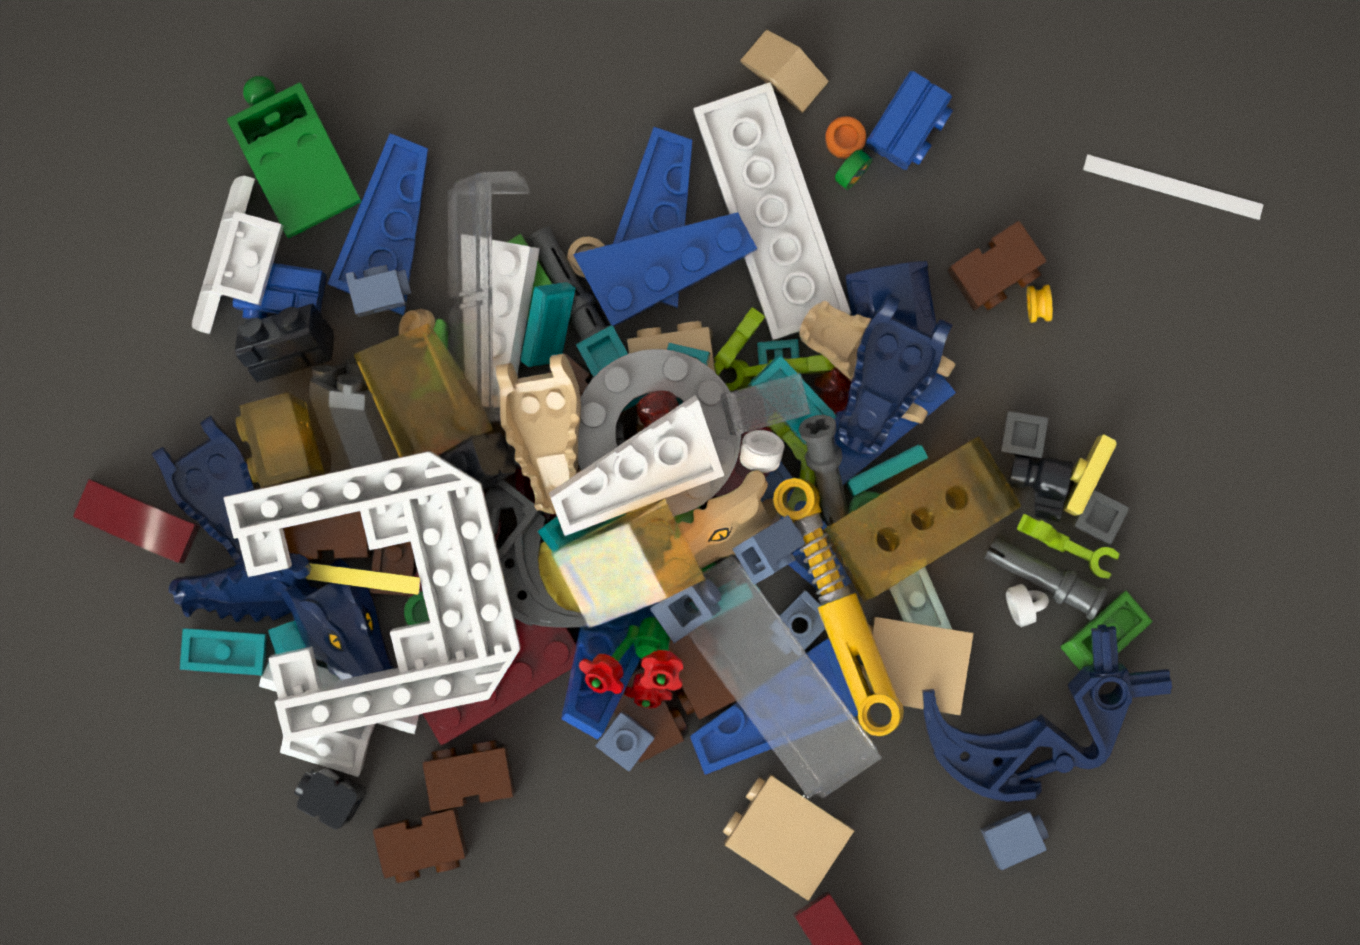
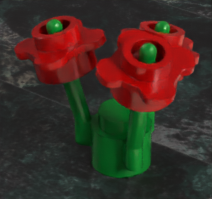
[579,617,684,709]

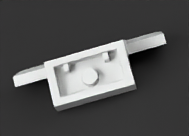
[192,176,284,334]
[259,663,419,777]

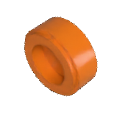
[825,116,866,159]

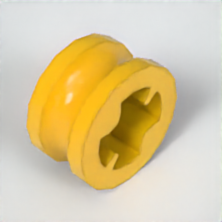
[1026,284,1053,323]

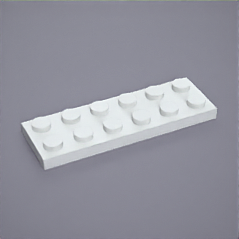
[693,82,851,341]

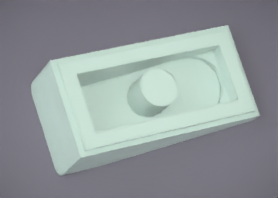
[882,556,952,630]

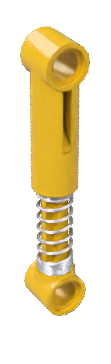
[773,478,904,736]

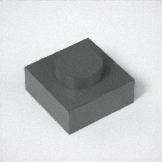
[1000,411,1049,459]
[1072,490,1129,545]

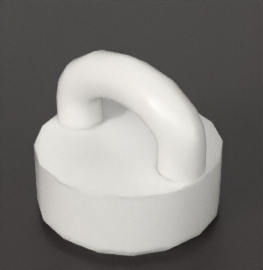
[740,430,784,473]
[1006,584,1049,627]

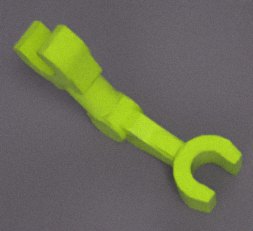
[714,307,765,376]
[724,355,837,391]
[764,412,816,511]
[1017,514,1120,579]

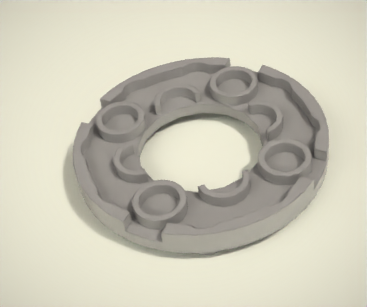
[578,349,741,518]

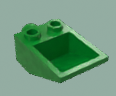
[227,76,362,239]

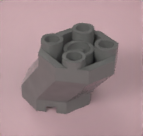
[309,358,418,473]

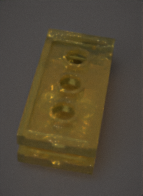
[822,436,1022,602]

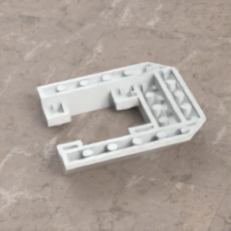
[224,451,521,743]

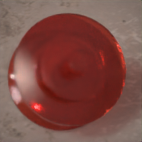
[814,367,851,416]

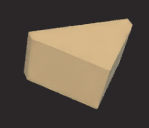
[740,29,829,114]

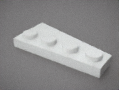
[549,395,724,536]

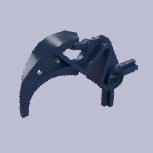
[922,625,1172,802]

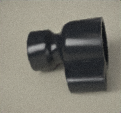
[1008,454,1073,522]

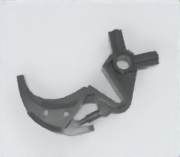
[485,423,626,628]

